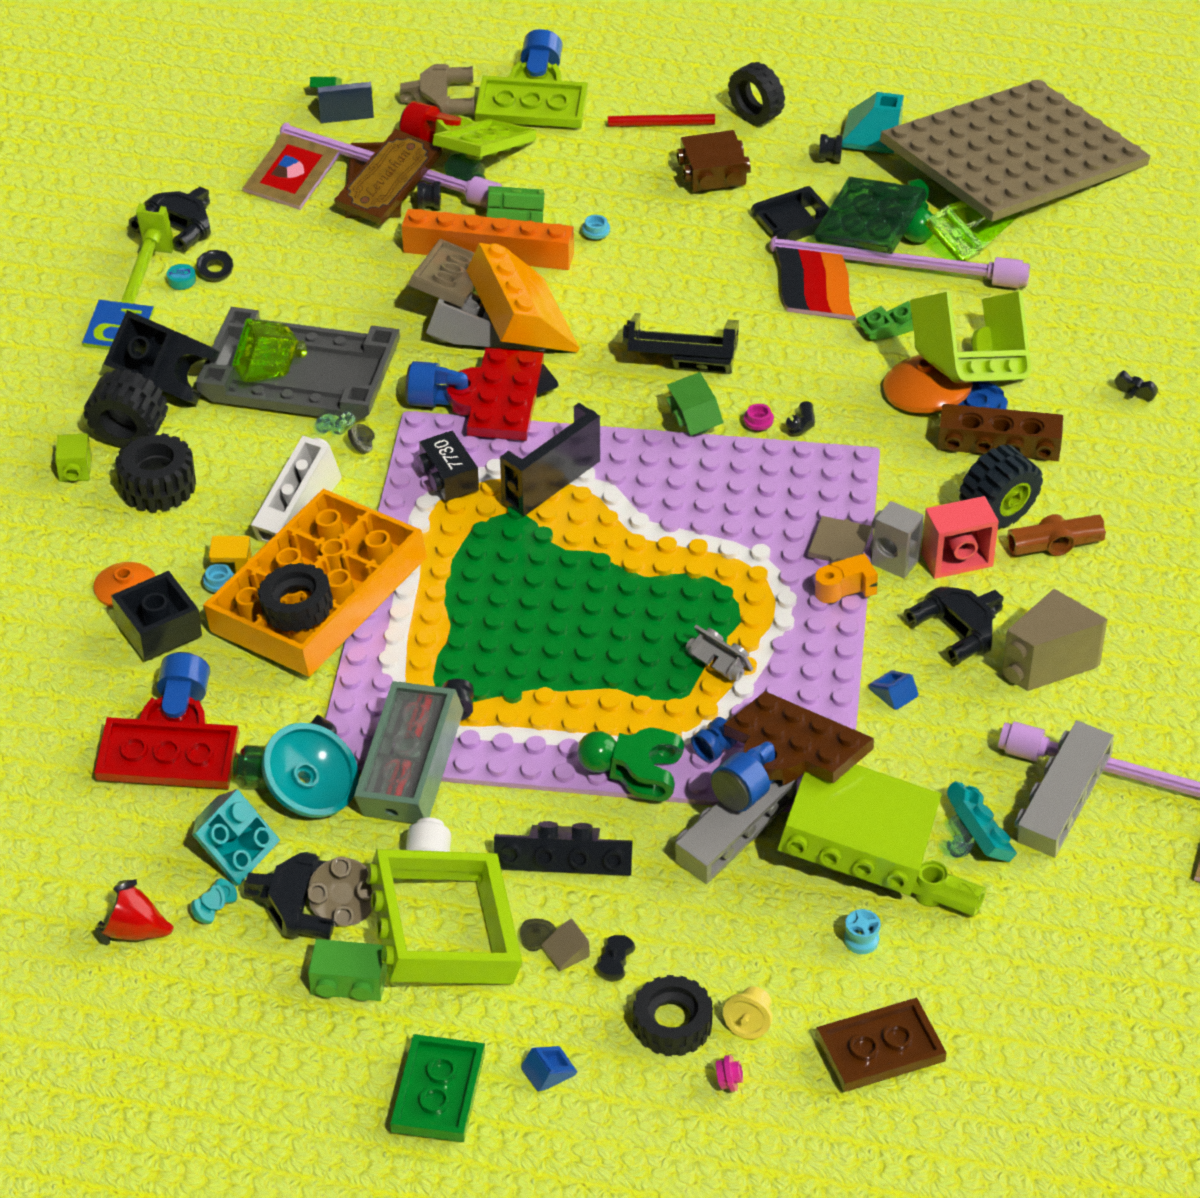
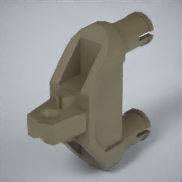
[400,64,475,115]

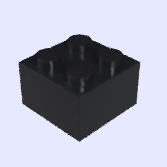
[111,571,202,661]

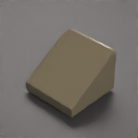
[541,919,590,972]

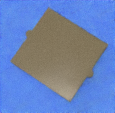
[808,516,872,563]

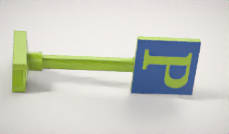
[82,204,174,350]

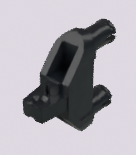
[129,186,211,252]
[904,587,1004,665]
[244,852,335,940]

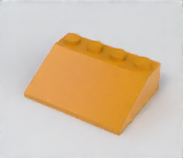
[466,243,580,353]

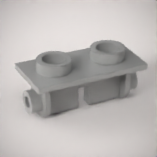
[686,625,753,681]

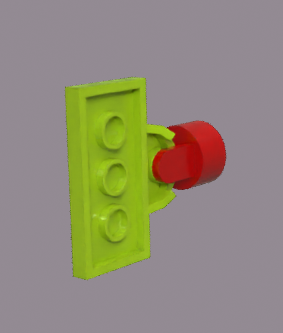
[399,101,537,160]

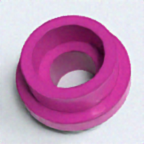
[744,404,774,431]
[716,1054,743,1092]

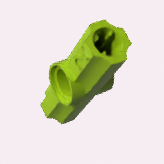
[912,860,986,916]

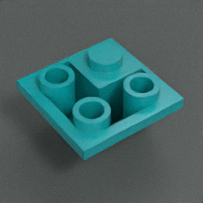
[842,92,904,154]
[192,789,280,886]

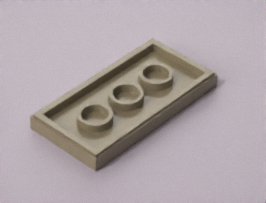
[408,239,475,308]

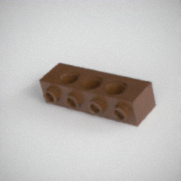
[938,403,1064,461]

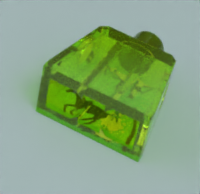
[232,318,307,382]

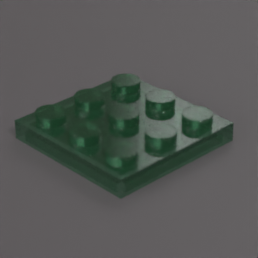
[814,176,926,254]

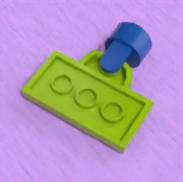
[475,29,588,128]

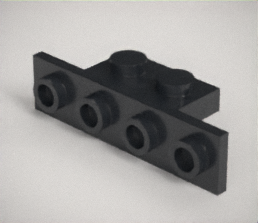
[494,821,633,876]

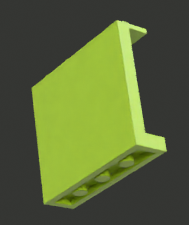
[778,764,942,896]

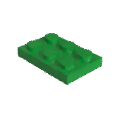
[390,1034,485,1142]

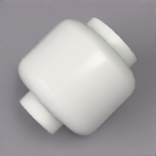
[405,817,452,852]

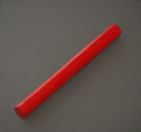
[608,114,715,127]

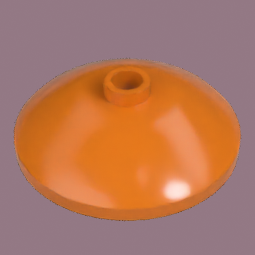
[883,355,973,413]

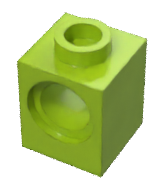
[55,433,92,482]

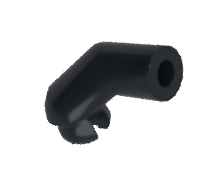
[786,401,815,436]

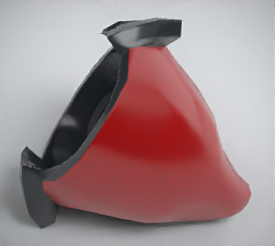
[95,879,174,945]

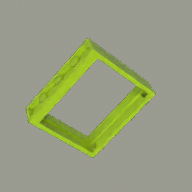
[366,849,523,984]

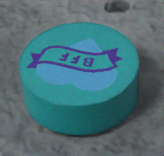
[167,264,196,290]

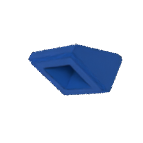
[868,670,919,710]
[521,1046,577,1091]

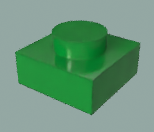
[310,77,342,89]

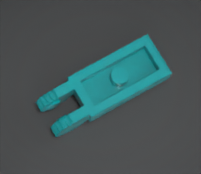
[946,781,1017,862]

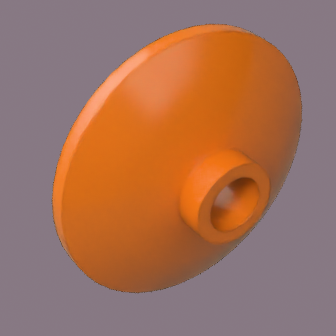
[94,562,156,608]

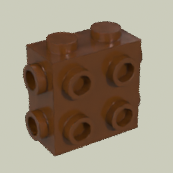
[676,130,751,192]

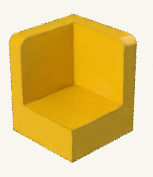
[209,536,252,572]

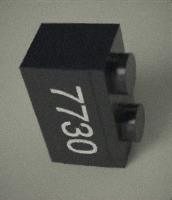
[417,430,479,501]

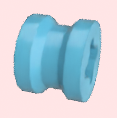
[844,909,881,954]

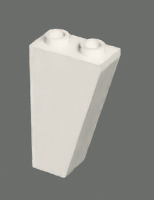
[251,435,342,543]

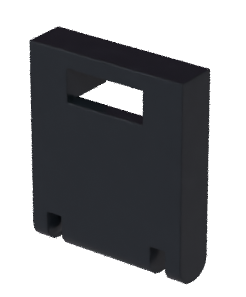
[751,186,837,241]

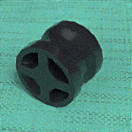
[819,134,843,162]
[417,181,441,209]
[442,679,474,720]

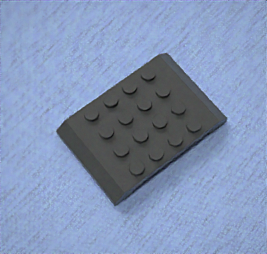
[196,307,400,422]

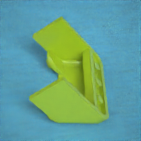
[910,291,1031,383]

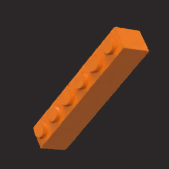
[402,209,574,270]

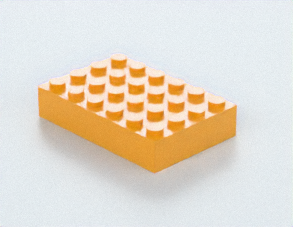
[203,489,427,677]

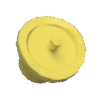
[723,986,772,1039]

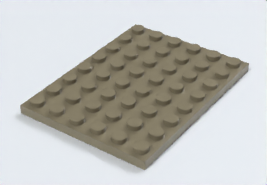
[879,79,1151,222]

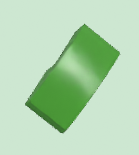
[856,301,913,339]

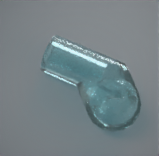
[315,412,355,435]
[947,814,976,858]

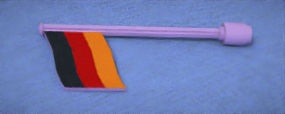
[770,236,1030,320]

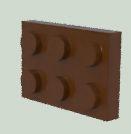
[816,997,947,1092]

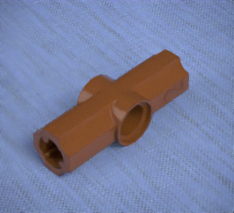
[1007,514,1106,556]

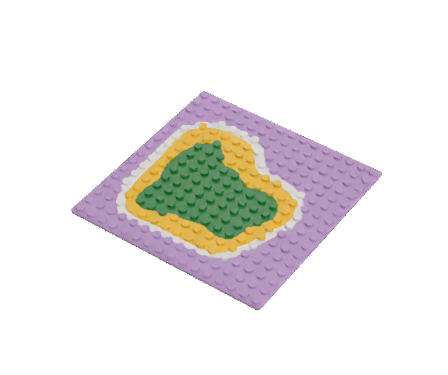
[326,411,880,812]

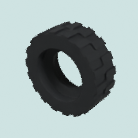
[728,62,785,125]
[258,563,333,632]
[633,975,713,1057]

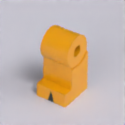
[815,553,878,603]

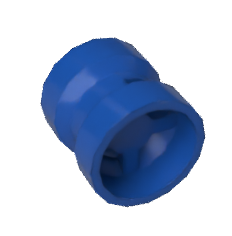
[691,717,738,763]

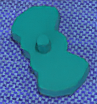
[191,878,237,924]

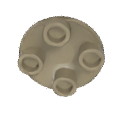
[308,856,372,927]

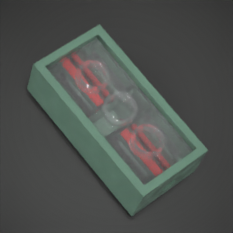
[354,681,464,823]

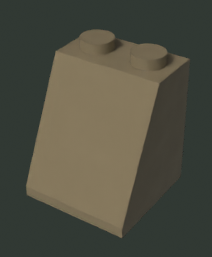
[1002,589,1107,691]

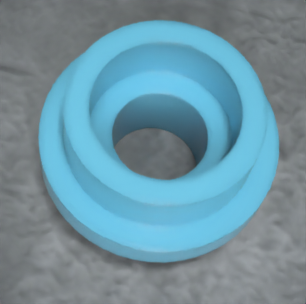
[582,215,610,240]
[203,564,234,592]

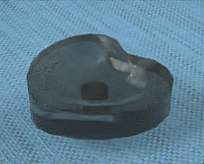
[348,424,375,454]
[520,918,556,951]

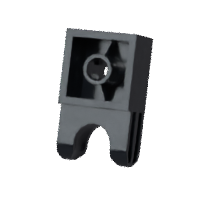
[103,310,220,405]

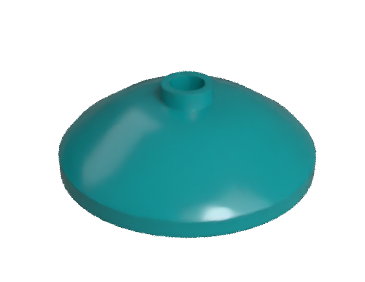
[262,723,359,818]

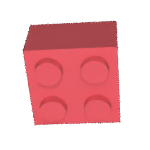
[921,496,999,579]

